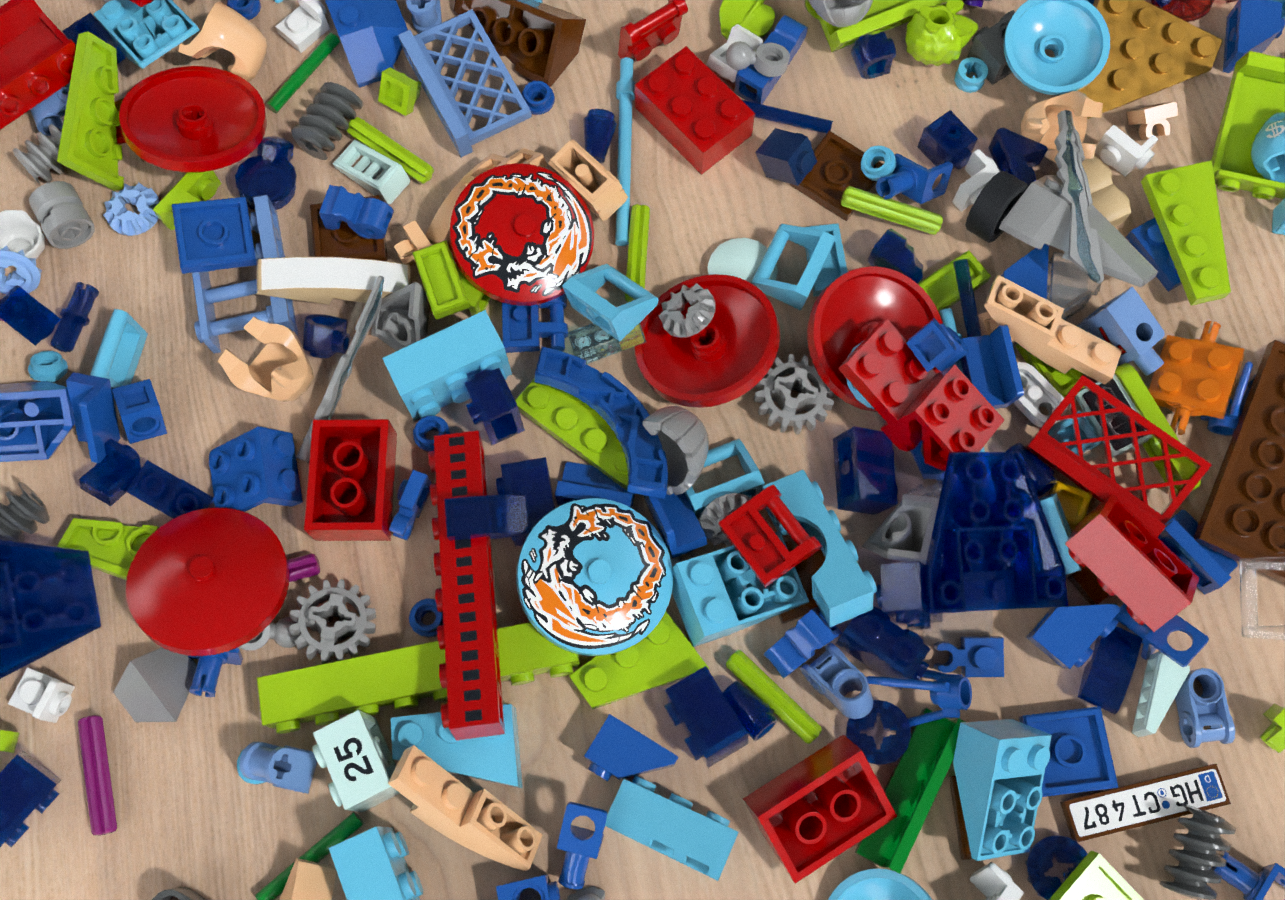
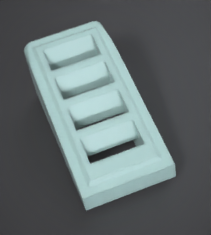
[333,140,410,204]
[1132,651,1190,737]

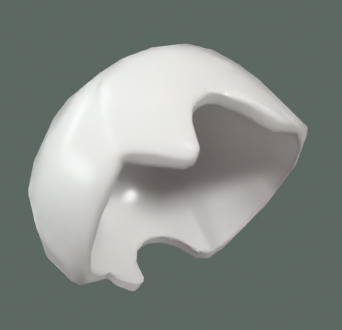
[0,210,45,267]

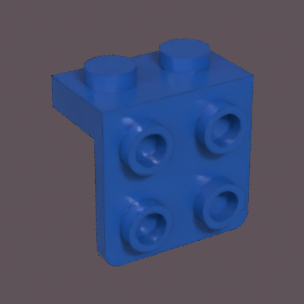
[209,426,303,512]

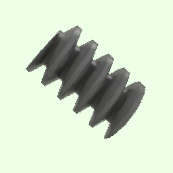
[291,82,363,160]
[0,482,50,554]
[1160,804,1236,900]

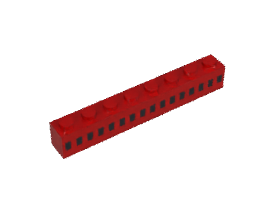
[428,430,505,741]

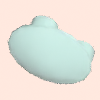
[707,238,778,296]

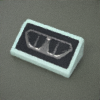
[1075,374,1152,458]

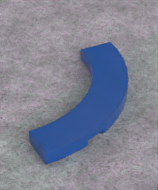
[534,346,668,499]

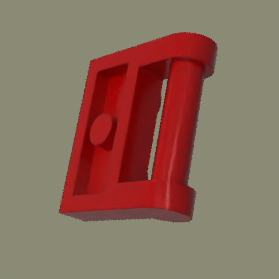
[618,0,688,61]
[718,485,822,588]

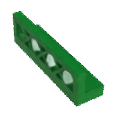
[854,708,965,874]

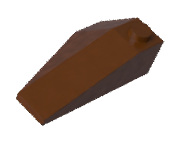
[453,0,586,87]

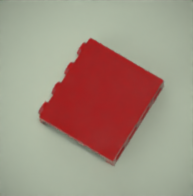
[0,0,76,130]

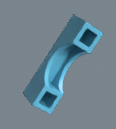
[762,470,877,627]

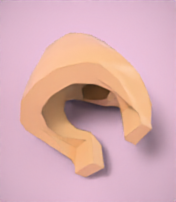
[178,1,267,82]
[1020,91,1103,166]
[217,317,314,402]

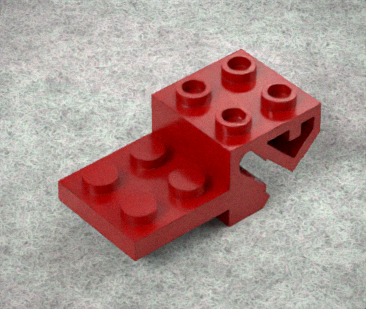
[838,319,1004,474]

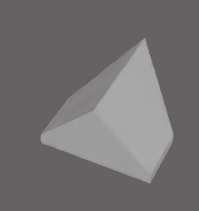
[371,282,430,351]
[862,494,942,565]
[113,647,197,723]

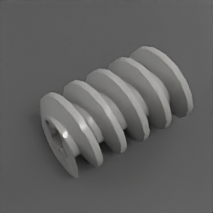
[13,116,64,184]

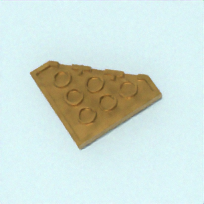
[1055,0,1223,120]

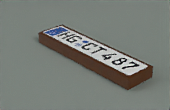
[1060,764,1231,842]

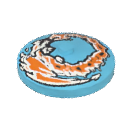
[516,498,673,656]

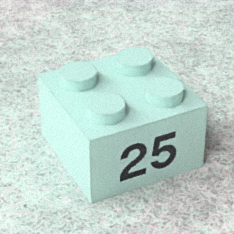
[312,710,400,812]

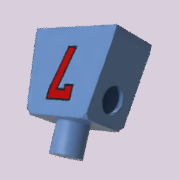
[1077,286,1165,376]

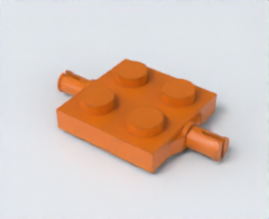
[1148,321,1245,435]

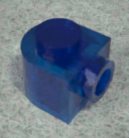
[851,32,896,79]
[303,314,350,358]

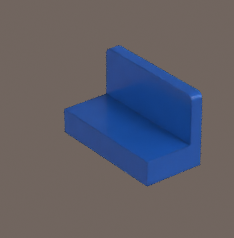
[960,325,1024,409]
[66,372,121,463]
[555,462,635,508]
[643,493,708,558]
[1158,510,1238,595]

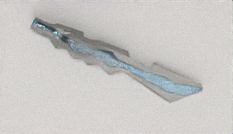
[1054,110,1104,284]
[296,276,384,463]

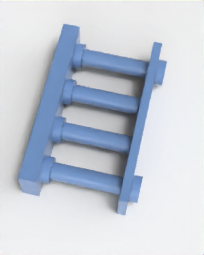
[192,195,298,354]

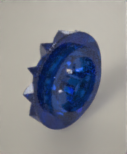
[846,700,911,766]
[1025,836,1087,900]

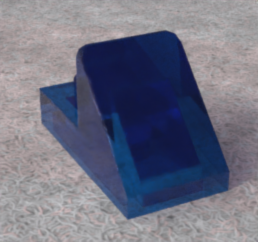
[988,128,1048,187]

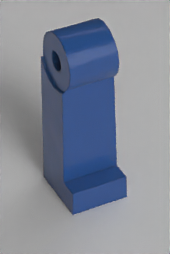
[734,15,808,108]

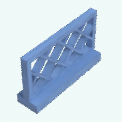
[398,9,532,157]

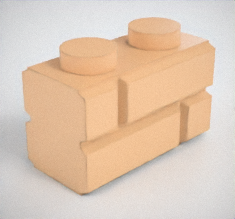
[548,140,628,221]

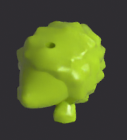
[905,0,978,66]

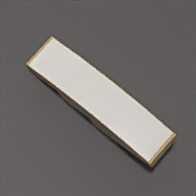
[257,257,411,305]

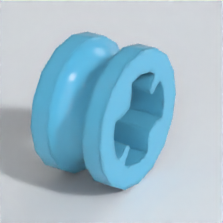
[954,57,988,93]

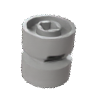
[29,181,95,249]

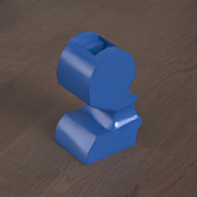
[319,185,394,239]
[906,318,969,372]
[763,607,842,679]

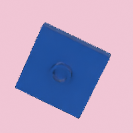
[172,197,257,274]
[1019,706,1119,797]

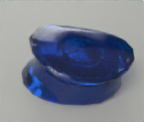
[235,155,297,210]

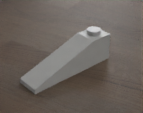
[999,175,1158,288]

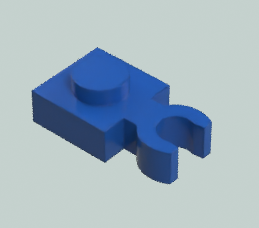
[389,470,432,541]
[934,636,1004,677]

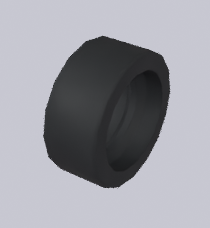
[965,171,1028,243]

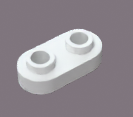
[1013,362,1067,428]

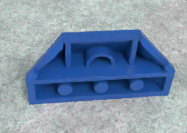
[325,0,408,88]
[0,381,75,462]

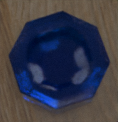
[257,136,294,162]

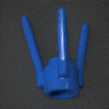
[1200,361,1256,436]
[866,667,972,729]

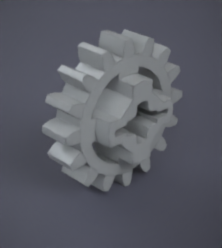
[754,354,834,434]
[289,579,376,664]

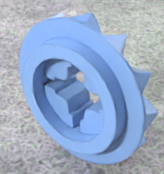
[103,183,160,236]
[0,245,42,295]

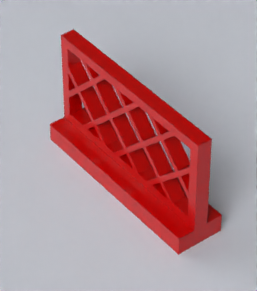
[1025,375,1212,537]

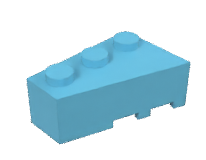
[390,704,523,789]
[605,776,739,881]

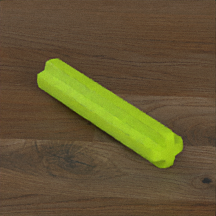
[347,117,434,184]
[841,186,943,235]
[625,204,650,302]
[726,650,822,744]

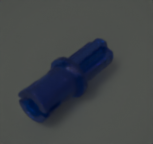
[51,282,99,353]

